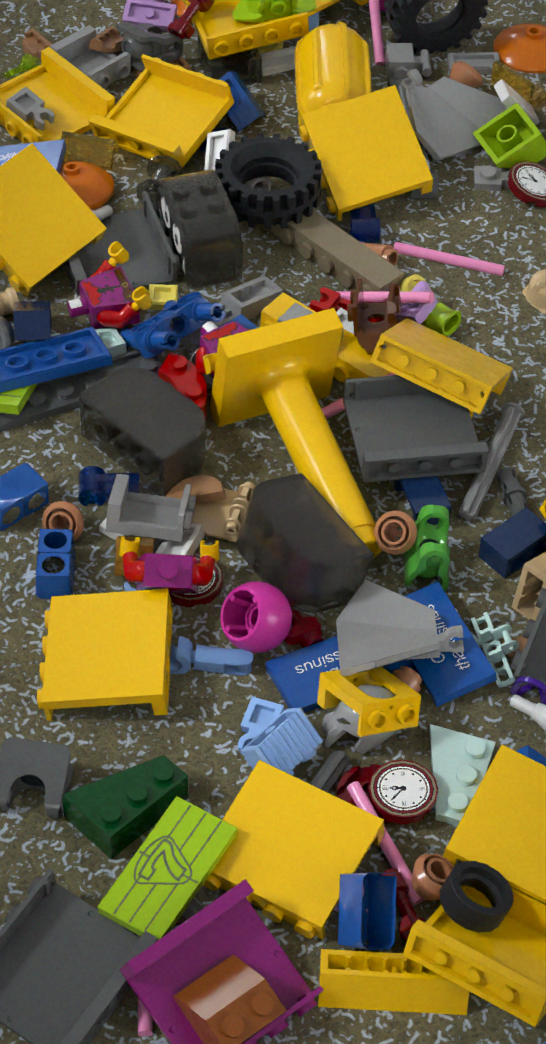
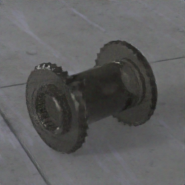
[136,155,184,209]

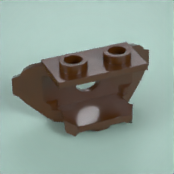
[347,279,401,354]

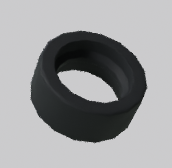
[440,861,514,933]

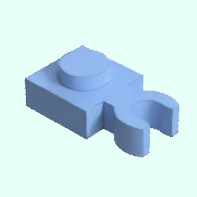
[238,696,285,753]

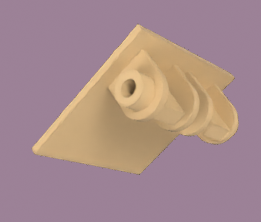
[192,482,264,545]

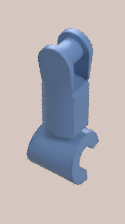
[170,636,253,676]

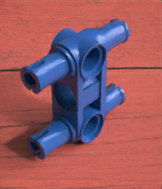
[119,292,225,358]

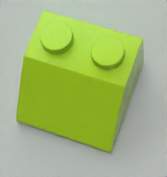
[472,102,546,168]

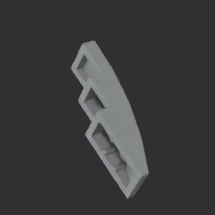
[180,275,283,353]

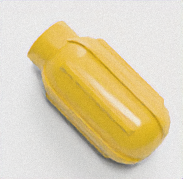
[295,21,372,126]

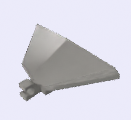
[401,68,505,161]
[336,579,464,676]

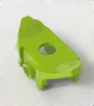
[232,0,317,23]

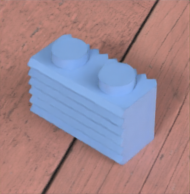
[241,707,323,776]

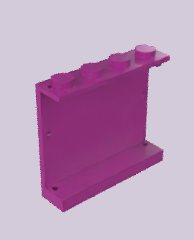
[119,879,324,1044]

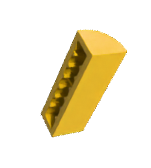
[318,949,469,1015]

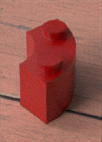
[158,352,207,431]

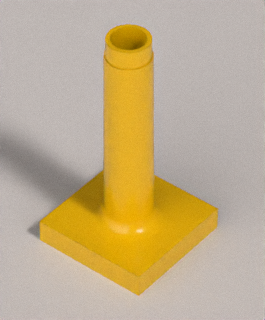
[210,308,382,566]

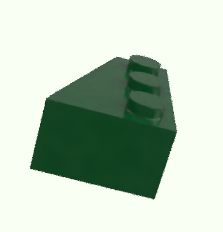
[62,755,188,859]

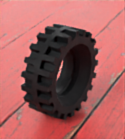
[384,0,488,55]
[215,133,322,230]

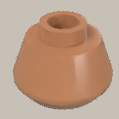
[449,61,482,89]
[42,501,84,541]
[374,511,417,555]
[411,854,454,901]

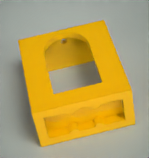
[317,666,421,737]

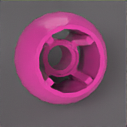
[220,581,292,653]

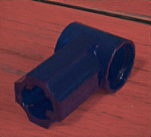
[350,203,380,243]
[78,466,139,506]

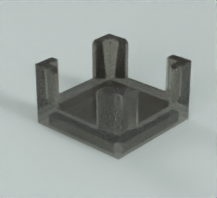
[198,36,262,85]

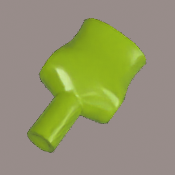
[421,302,462,336]

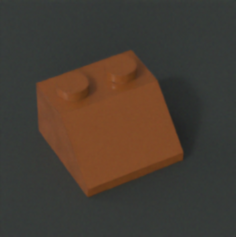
[172,954,287,1044]

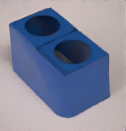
[0,463,49,531]
[36,529,76,599]
[338,873,397,950]

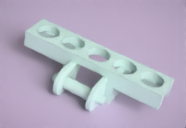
[471,612,519,688]

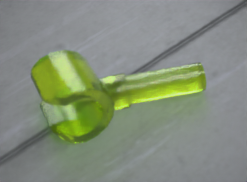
[3,54,39,78]

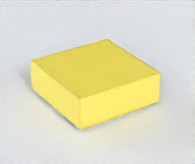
[149,284,178,310]

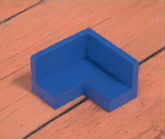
[218,71,266,131]

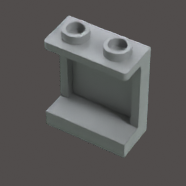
[50,25,131,89]
[106,474,196,542]

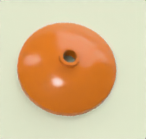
[493,23,546,74]
[60,161,115,209]

